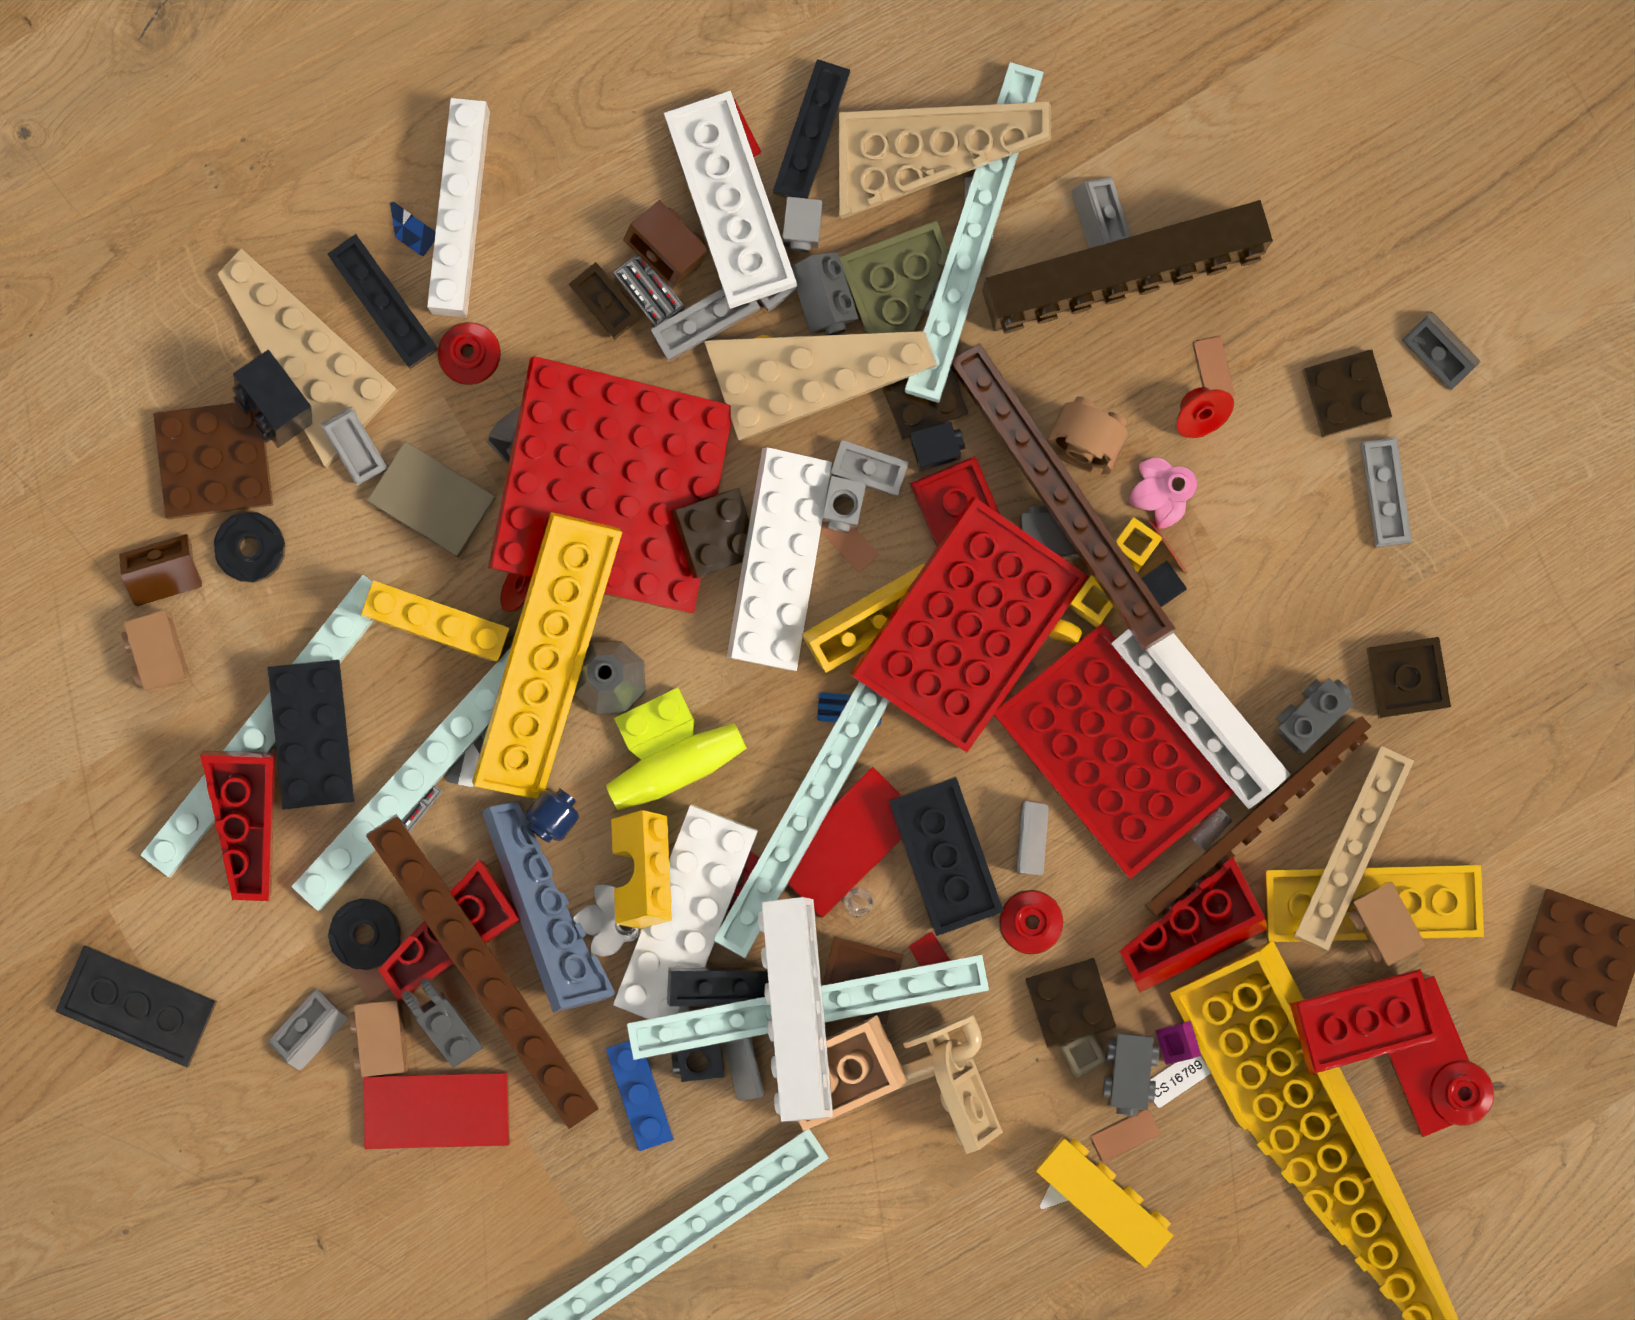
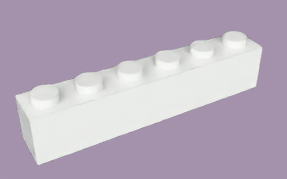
[427,98,490,318]
[1111,629,1291,809]
[758,897,833,1122]

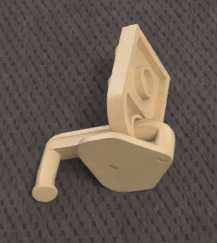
[896,1015,1003,1154]

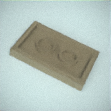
[367,441,496,558]

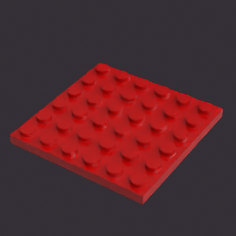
[488,356,732,614]

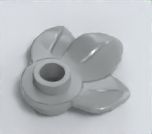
[573,884,643,956]

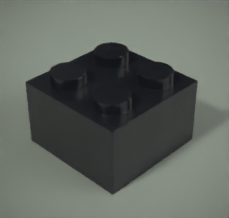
[232,349,312,448]

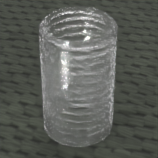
[1189,807,1232,851]

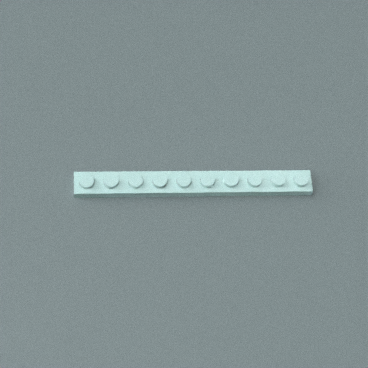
[905,62,1044,403]
[141,575,374,877]
[292,648,511,911]
[714,681,890,959]
[627,955,989,1060]
[526,1129,829,1320]

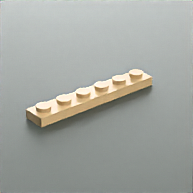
[1294,746,1414,953]

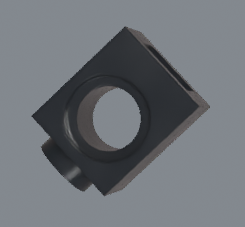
[909,421,966,472]
[671,1043,725,1082]

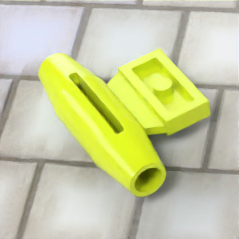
[606,688,747,811]

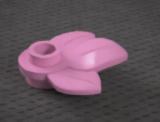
[1129,458,1198,529]

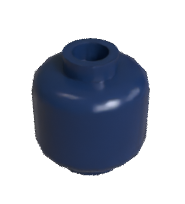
[526,788,579,843]

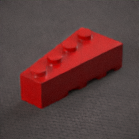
[200,751,276,901]
[1119,856,1268,993]
[378,859,520,1000]

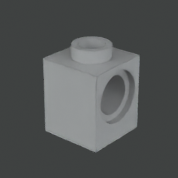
[783,197,822,253]
[822,476,866,533]

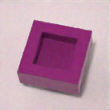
[1155,1021,1201,1065]

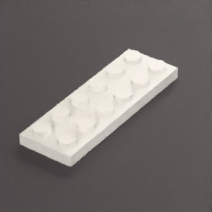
[664,91,797,309]
[726,447,832,671]
[613,804,758,1019]

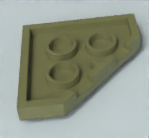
[839,221,949,334]

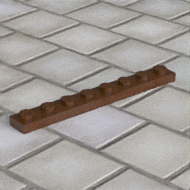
[1144,716,1372,916]

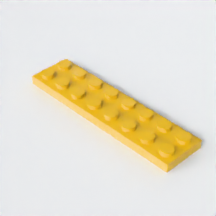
[472,512,622,799]

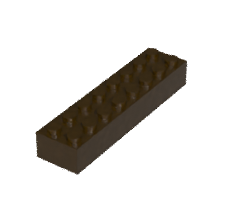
[982,200,1273,334]

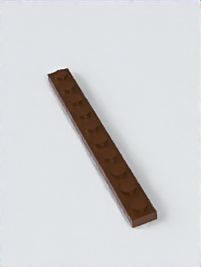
[951,343,1176,651]
[366,814,599,1129]

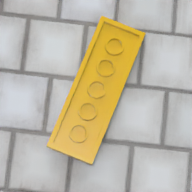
[1264,865,1484,942]

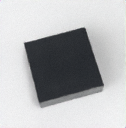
[1141,560,1187,608]

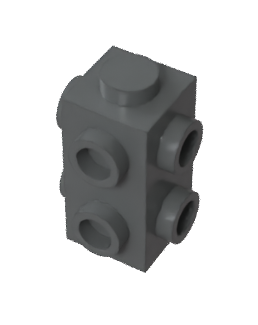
[791,252,858,335]
[1275,678,1355,755]
[1103,1033,1159,1116]

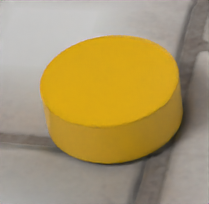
[1048,619,1082,645]

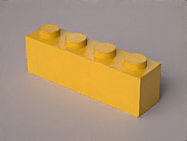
[801,563,925,673]
[360,580,509,663]
[1034,1137,1174,1268]

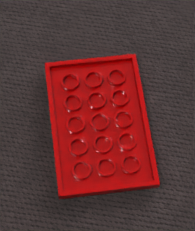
[850,496,1089,753]
[994,623,1234,879]

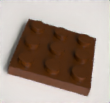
[153,402,273,519]
[1511,889,1635,1027]

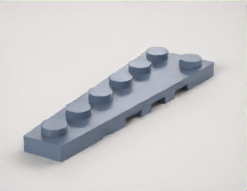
[482,801,616,1013]

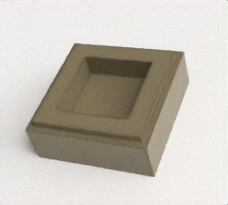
[1059,1035,1107,1078]

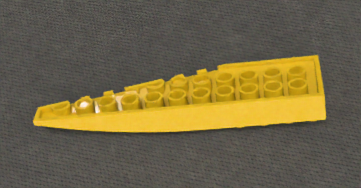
[1170,940,1459,1320]

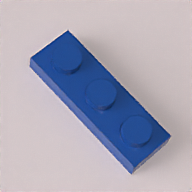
[606,1040,674,1151]

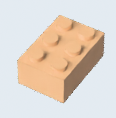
[799,1015,908,1131]

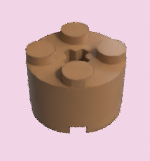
[1047,396,1129,475]

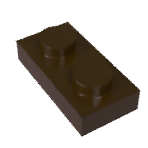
[569,262,641,340]

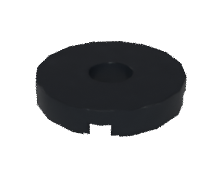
[214,512,286,583]
[328,898,401,970]

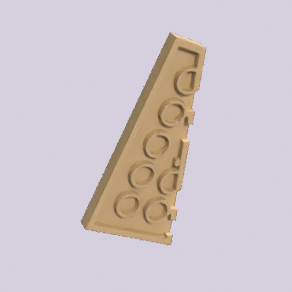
[839,102,1051,219]
[218,248,398,469]
[704,331,938,441]

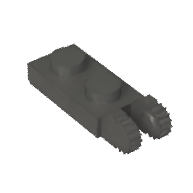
[401,977,483,1068]

